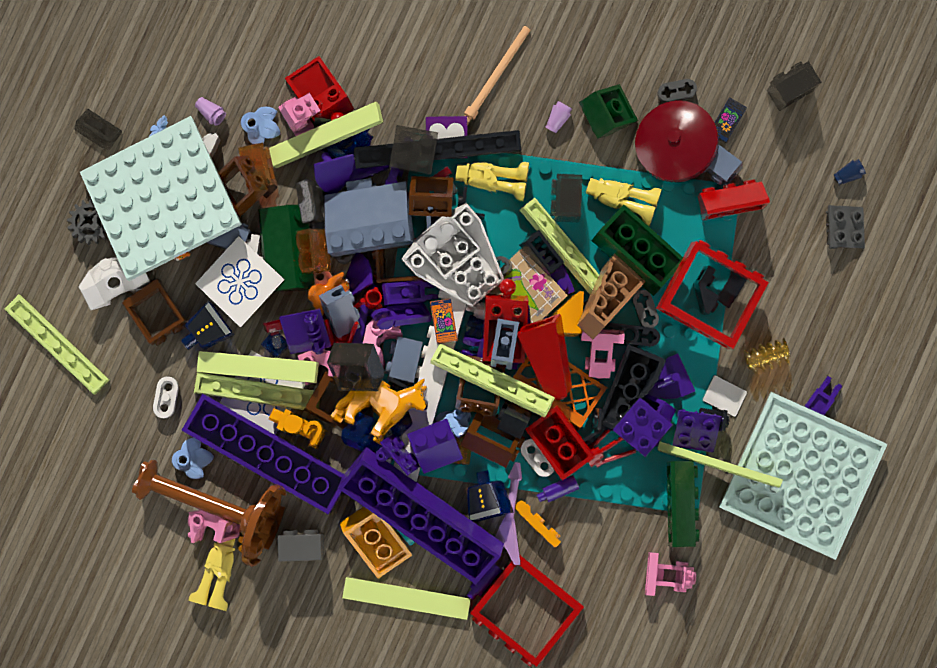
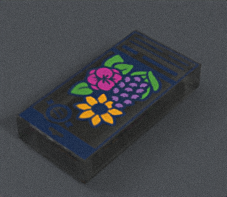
[714,97,747,144]

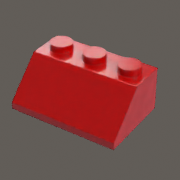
[698,179,770,220]
[525,405,595,481]

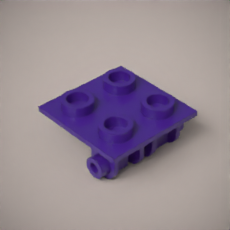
[279,309,331,355]
[613,398,673,457]
[672,409,722,452]
[376,434,420,476]

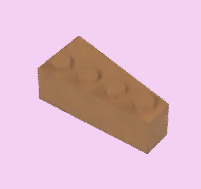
[577,253,646,339]

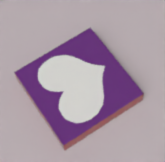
[425,116,468,159]

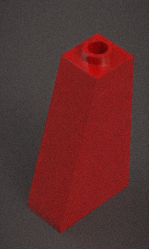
[517,314,572,401]

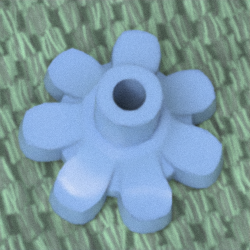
[149,115,168,137]

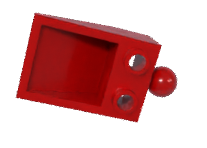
[285,56,355,122]
[482,279,529,363]

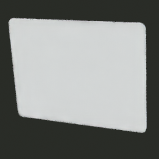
[703,376,747,417]

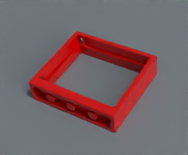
[656,240,769,349]
[470,555,584,667]

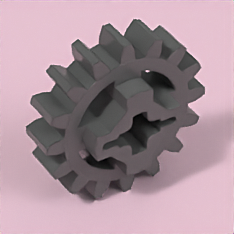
[67,199,106,245]

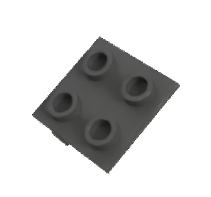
[826,205,865,249]

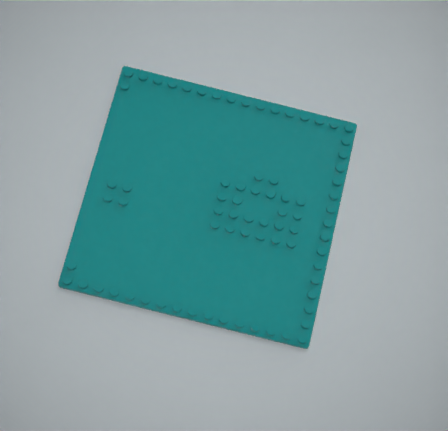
[368,140,739,511]

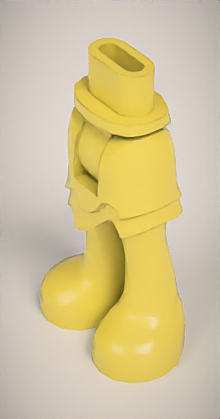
[455,162,529,201]
[586,178,662,226]
[188,539,235,611]

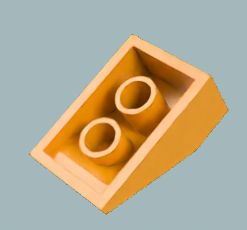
[340,507,412,579]

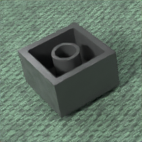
[278,530,324,562]

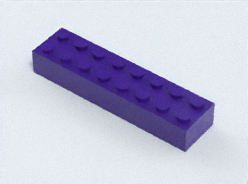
[182,394,344,514]
[338,447,504,584]

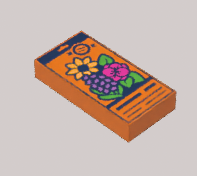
[430,299,458,344]

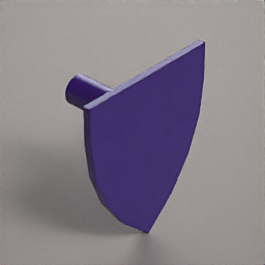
[314,152,354,194]
[346,253,379,297]
[647,353,695,399]

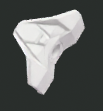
[79,257,150,310]

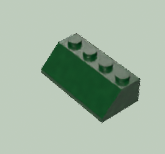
[258,204,315,292]
[591,205,683,296]
[667,461,699,547]

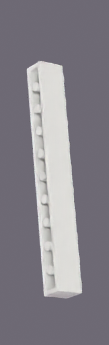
[392,289,467,482]

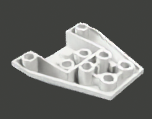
[402,203,504,307]

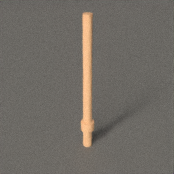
[464,26,531,126]

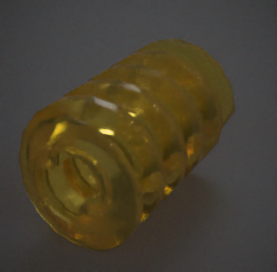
[744,338,790,375]

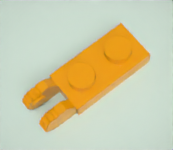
[515,500,561,547]

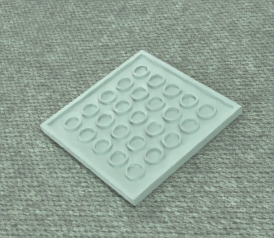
[80,116,242,281]
[719,392,887,560]

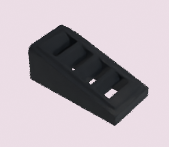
[519,230,564,276]

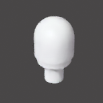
[465,302,495,320]

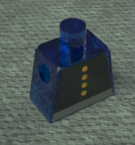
[181,301,235,350]
[467,470,514,522]

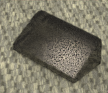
[74,109,122,151]
[296,179,325,223]

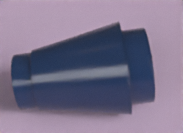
[833,159,866,185]

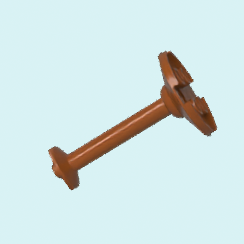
[132,460,286,567]

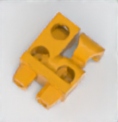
[269,408,327,449]

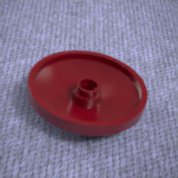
[635,101,719,182]

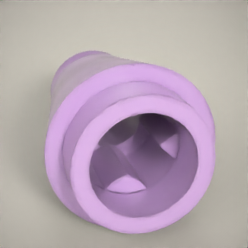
[195,97,226,126]
[546,101,572,133]

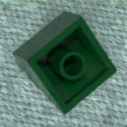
[579,84,638,139]

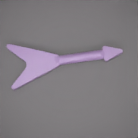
[495,462,522,565]

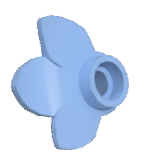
[241,107,281,147]
[434,409,471,438]
[171,437,214,479]

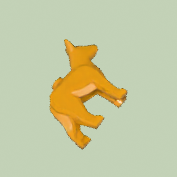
[331,379,428,445]

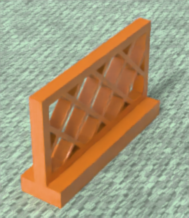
[513,357,607,430]

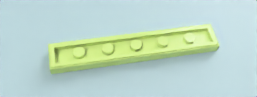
[269,102,383,168]
[520,198,599,295]
[5,294,109,395]
[430,344,555,417]
[197,351,319,383]
[194,372,320,410]
[658,442,783,488]
[342,577,471,620]

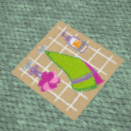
[488,248,568,323]

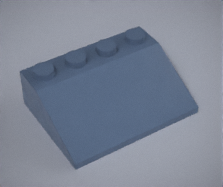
[325,181,415,257]

